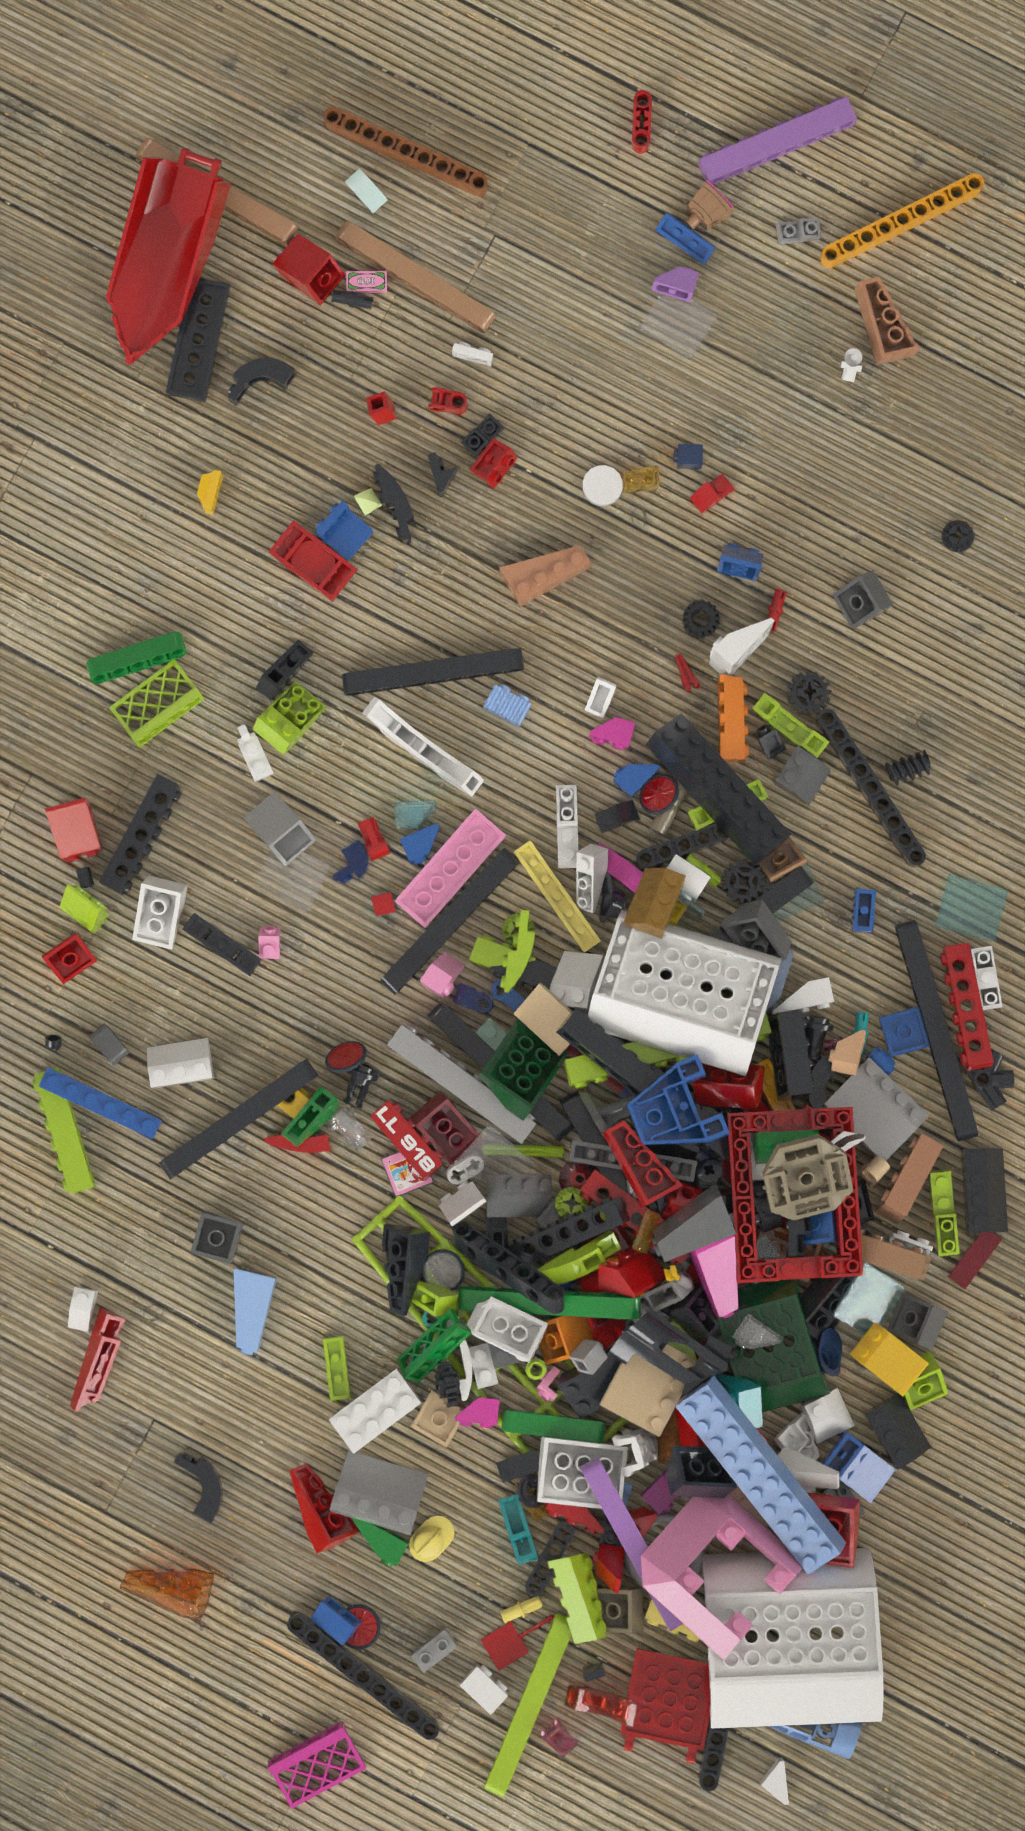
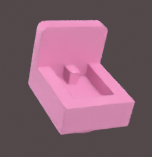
[258,925,281,959]
[536,1366,560,1403]

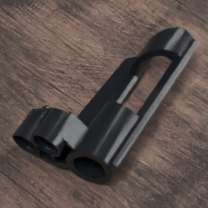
[608,1309,728,1384]

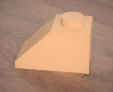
[829,1030,866,1076]

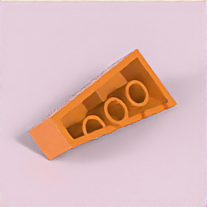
[717,674,749,762]

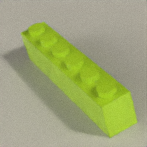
[32,1067,96,1194]

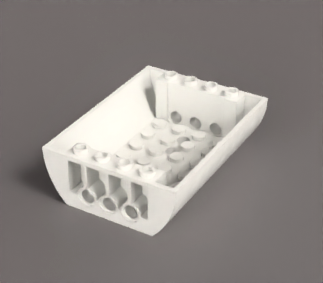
[588,910,782,1076]

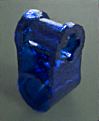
[452,983,494,1014]

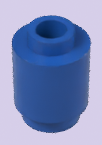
[865,1046,895,1076]

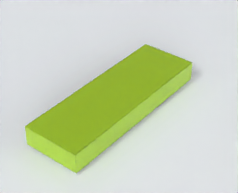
[322,1335,351,1401]

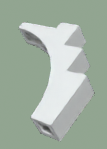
[362,697,484,797]

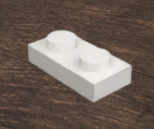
[452,342,493,367]
[469,1343,498,1389]

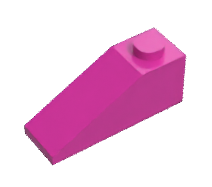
[597,842,643,895]

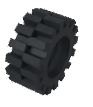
[682,599,720,639]

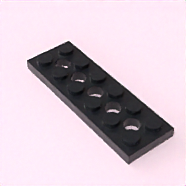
[165,278,231,402]

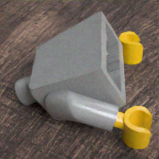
[640,1265,694,1312]

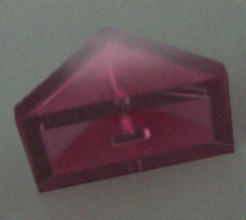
[542,1718,579,1757]

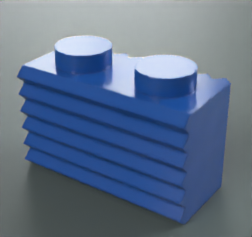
[850,889,876,933]

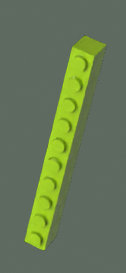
[563,1012,771,1089]

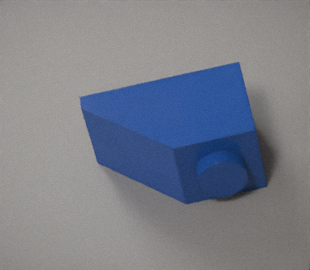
[613,764,660,799]
[400,823,440,865]

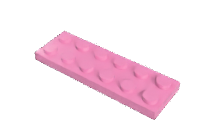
[394,808,507,929]

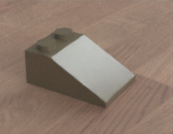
[597,1587,644,1634]

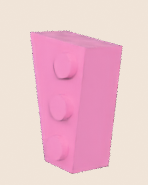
[420,951,465,999]

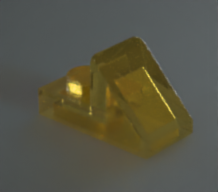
[623,465,660,494]

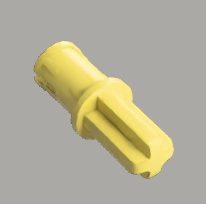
[500,1596,543,1623]

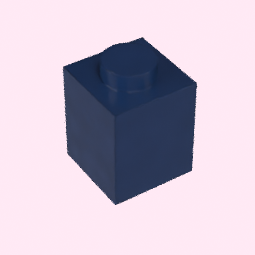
[673,444,703,469]

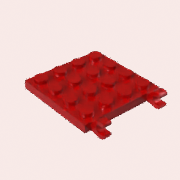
[620,1648,711,1764]

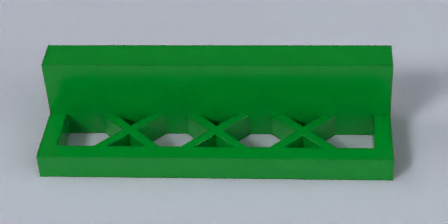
[397,1308,472,1383]

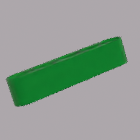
[86,632,187,684]
[501,1409,606,1443]

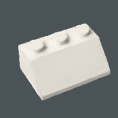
[147,1038,215,1089]

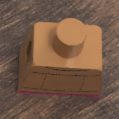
[684,180,734,230]

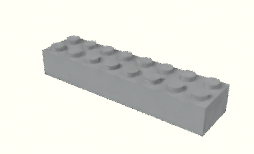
[387,1025,536,1145]

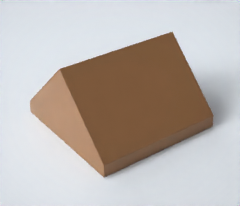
[758,837,807,885]

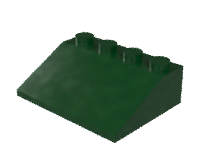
[479,1018,569,1121]

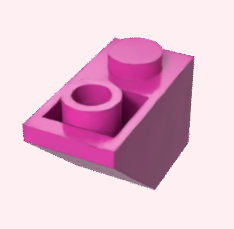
[589,717,636,751]
[455,1397,500,1428]

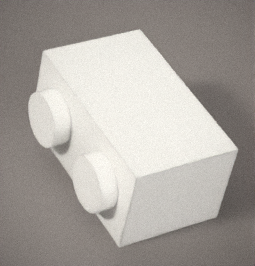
[460,1664,508,1715]

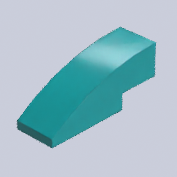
[498,1494,539,1565]

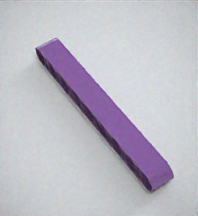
[580,1457,683,1631]

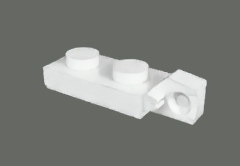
[237,724,274,782]

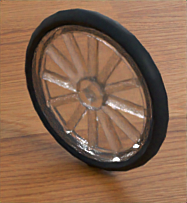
[421,1249,465,1291]

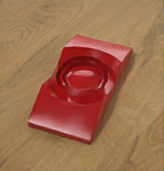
[268,520,358,602]

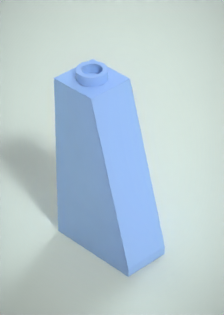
[234,1268,277,1355]

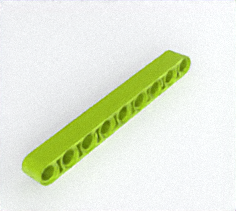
[484,1613,572,1797]

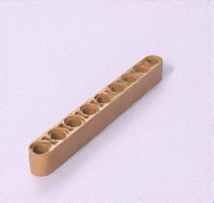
[135,138,298,246]
[335,220,496,333]

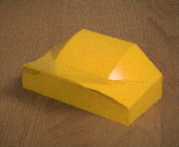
[197,470,223,515]

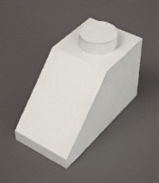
[68,1286,98,1332]

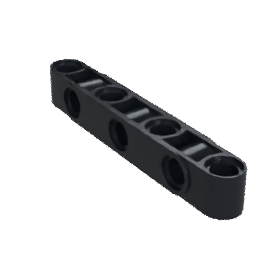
[453,1223,565,1314]

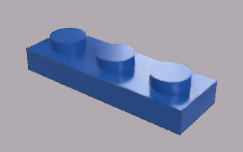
[655,212,716,265]

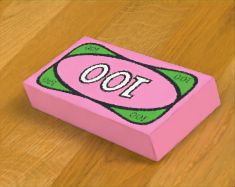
[346,271,387,293]

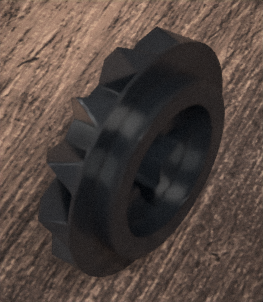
[942,520,975,552]
[516,1474,545,1508]

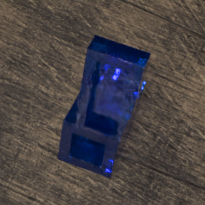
[332,840,369,885]

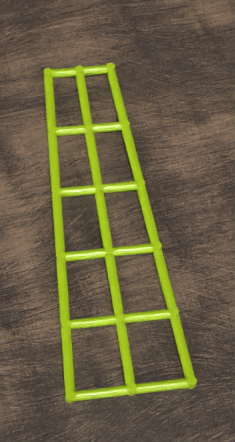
[352,1196,628,1474]

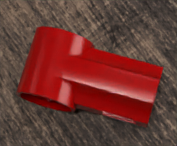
[358,817,390,861]

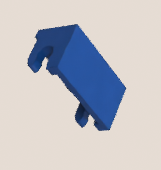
[310,1596,362,1645]

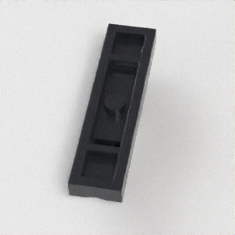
[182,913,262,977]

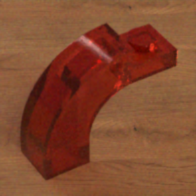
[564,1684,637,1726]

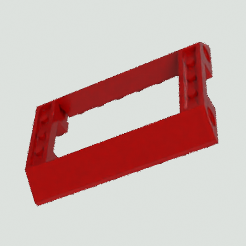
[727,1107,863,1283]

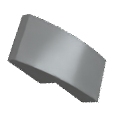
[776,218,821,244]

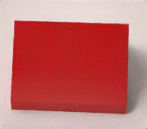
[41,932,97,984]

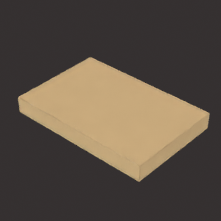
[514,983,572,1056]

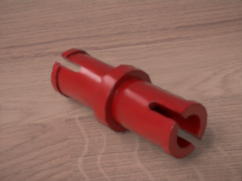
[766,589,787,632]

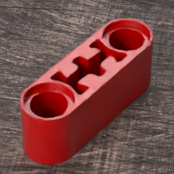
[632,90,652,154]

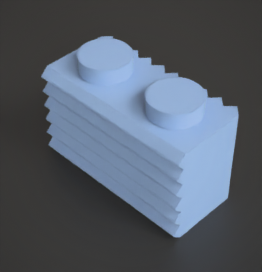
[483,684,531,728]

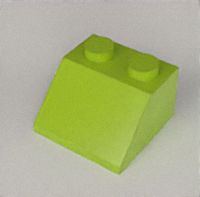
[904,1351,948,1411]

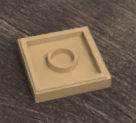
[410,1390,464,1448]

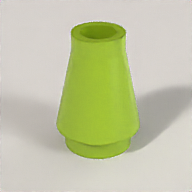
[525,1359,546,1380]

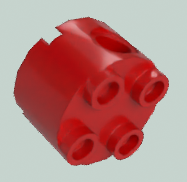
[660,1181,703,1220]

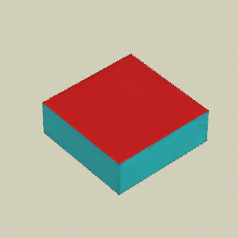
[371,892,396,917]

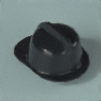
[599,874,627,923]

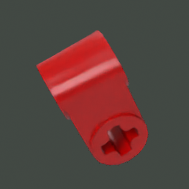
[428,387,468,415]

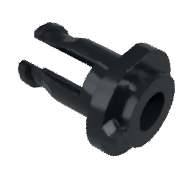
[805,1015,834,1060]
[343,1063,380,1108]

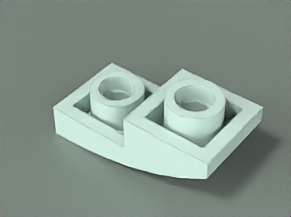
[345,168,387,213]

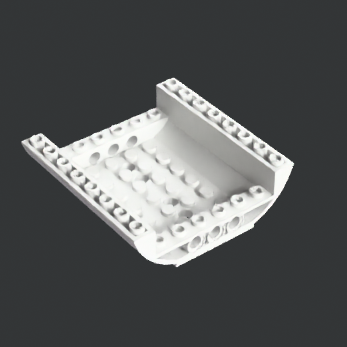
[702,1548,883,1728]

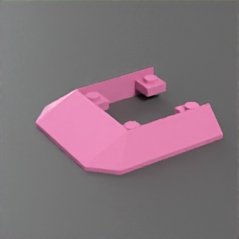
[640,1495,802,1660]

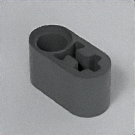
[89,1023,130,1066]

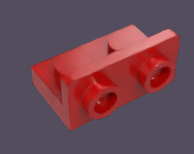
[469,438,517,489]

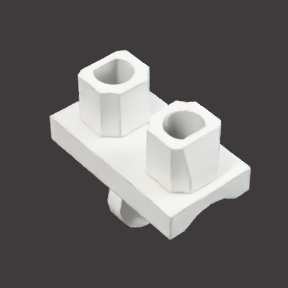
[840,348,862,382]

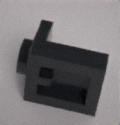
[753,724,786,760]

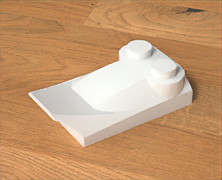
[467,1297,548,1363]

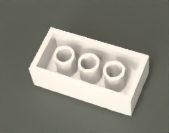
[329,1368,422,1454]

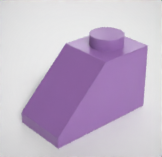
[652,266,699,303]

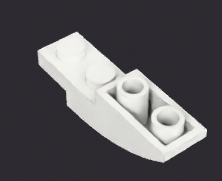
[556,785,578,868]

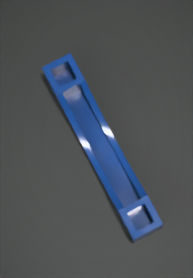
[38,1067,162,1139]

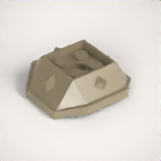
[762,1134,853,1220]

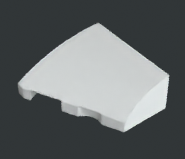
[774,1412,820,1461]

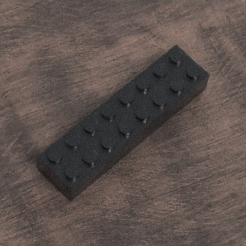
[646,713,791,866]

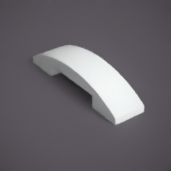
[447,1319,472,1401]

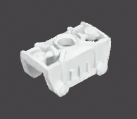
[612,1428,660,1477]

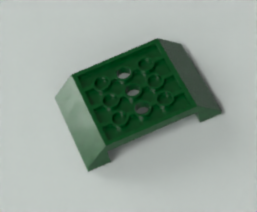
[717,1279,830,1413]

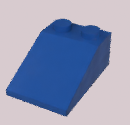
[717,543,763,581]

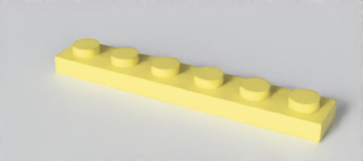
[513,840,601,953]

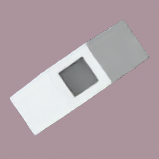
[971,946,1003,1010]

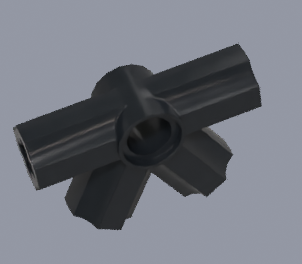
[957,1049,1015,1111]

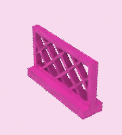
[268,1721,366,1809]

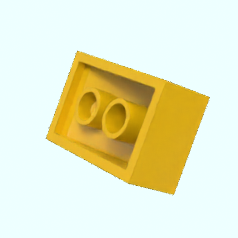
[849,1322,929,1397]

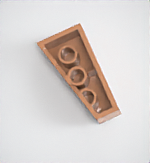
[854,277,920,365]
[499,545,591,607]
[875,1133,943,1225]

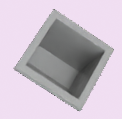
[244,791,316,867]

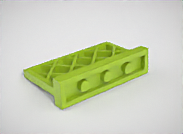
[109,660,205,748]

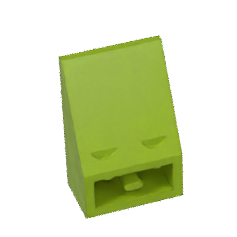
[253,681,326,755]
[59,884,109,934]

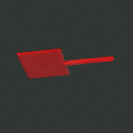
[481,1615,555,1671]

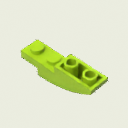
[500,910,535,993]
[929,1169,960,1256]
[537,1229,621,1285]

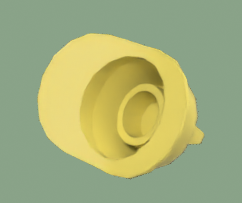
[409,1515,454,1562]

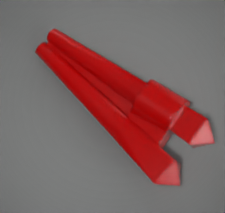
[675,654,700,692]

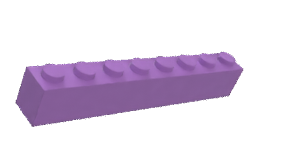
[698,97,857,185]

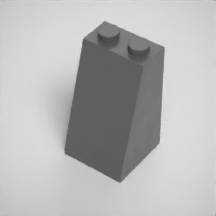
[651,1184,736,1262]

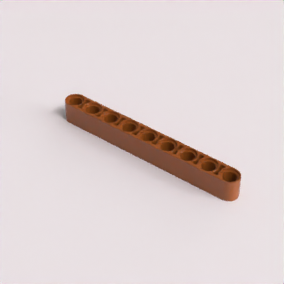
[323,107,488,197]

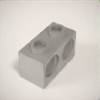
[411,1627,458,1673]

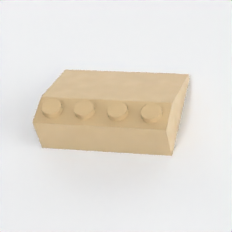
[599,1344,697,1437]

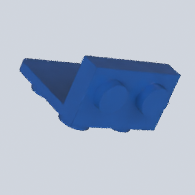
[316,500,373,561]

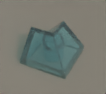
[394,800,437,831]

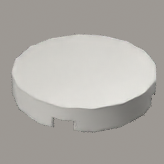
[582,465,623,506]

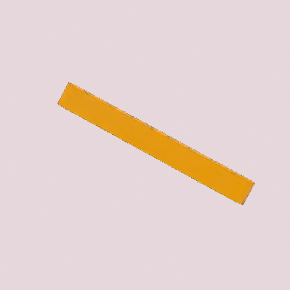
[820,173,984,268]

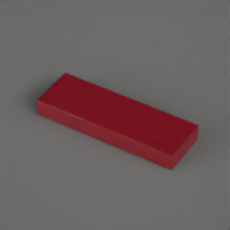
[948,1233,1002,1289]

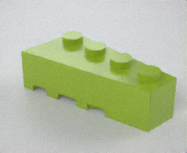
[548,1553,606,1644]

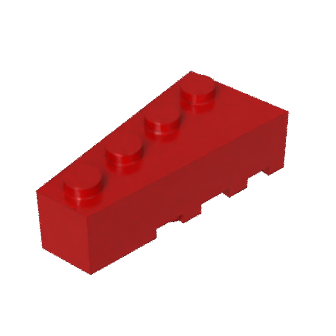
[602,1121,683,1207]

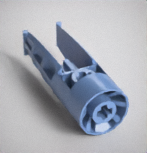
[769,1722,862,1759]

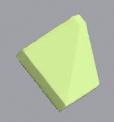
[354,488,382,516]

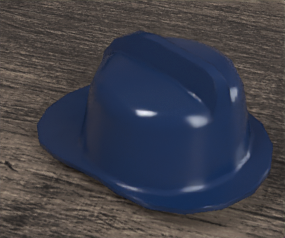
[814,1328,842,1377]

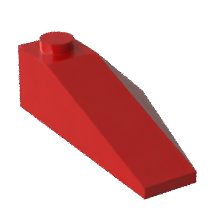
[289,1464,361,1554]

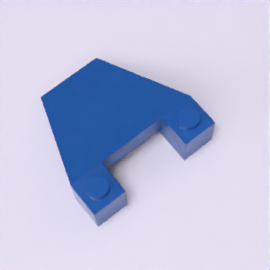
[627,1054,729,1145]

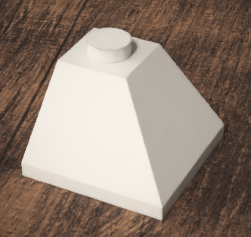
[800,1387,855,1444]

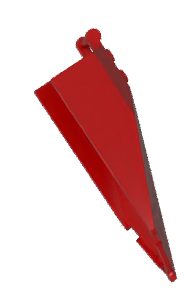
[106,147,231,364]

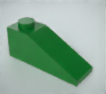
[281,1087,340,1147]
[351,1517,409,1567]

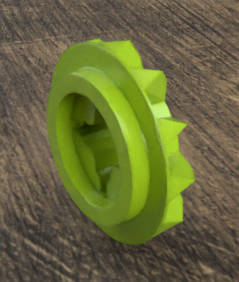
[502,913,535,945]
[555,1187,588,1219]

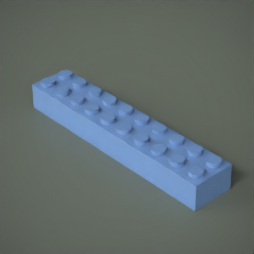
[675,1375,846,1574]

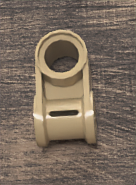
[857,1156,890,1188]

